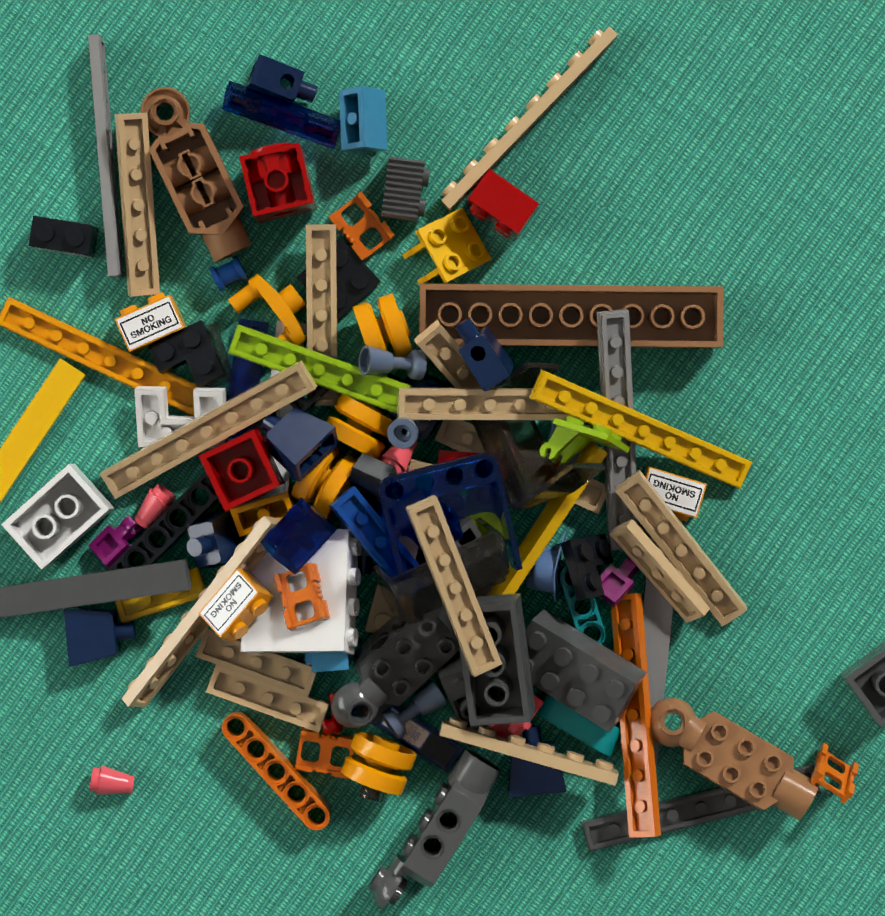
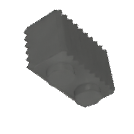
[381,156,430,223]

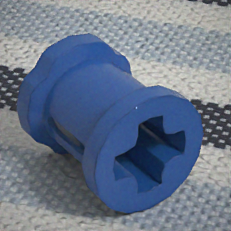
[209,255,248,292]

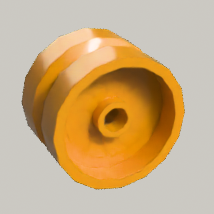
[353,293,413,358]
[325,393,393,460]
[291,447,358,519]
[341,731,417,795]

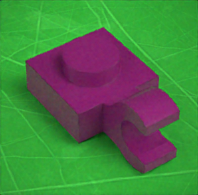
[88,516,144,567]
[600,557,640,608]

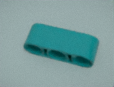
[558,564,606,644]
[536,693,621,756]

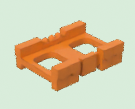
[328,191,395,261]
[274,562,330,631]
[294,727,354,779]
[810,743,859,804]

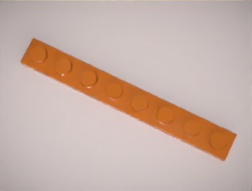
[611,593,661,838]

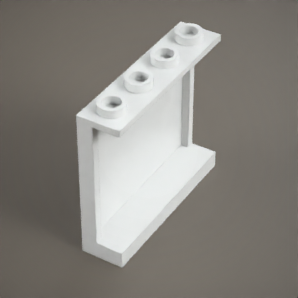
[240,529,362,655]

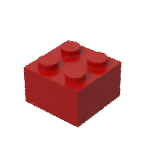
[468,169,539,239]
[199,428,285,511]

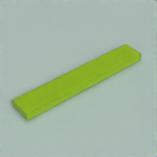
[228,324,411,413]

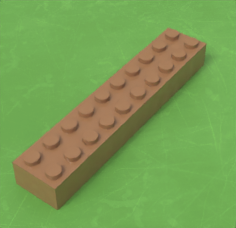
[419,284,724,349]

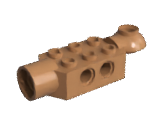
[140,87,252,263]
[650,697,820,820]

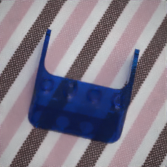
[378,453,523,599]

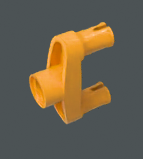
[228,274,307,346]

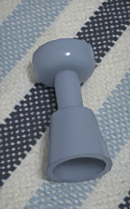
[359,345,427,380]
[387,417,430,449]
[381,680,447,739]

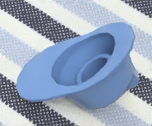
[526,530,567,602]

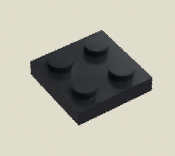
[296,237,381,322]

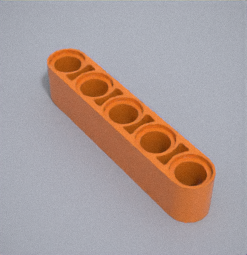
[222,711,331,830]

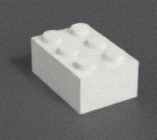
[1,463,114,570]

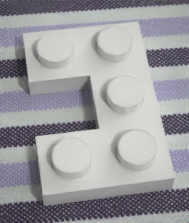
[134,386,228,449]

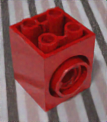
[239,142,317,224]

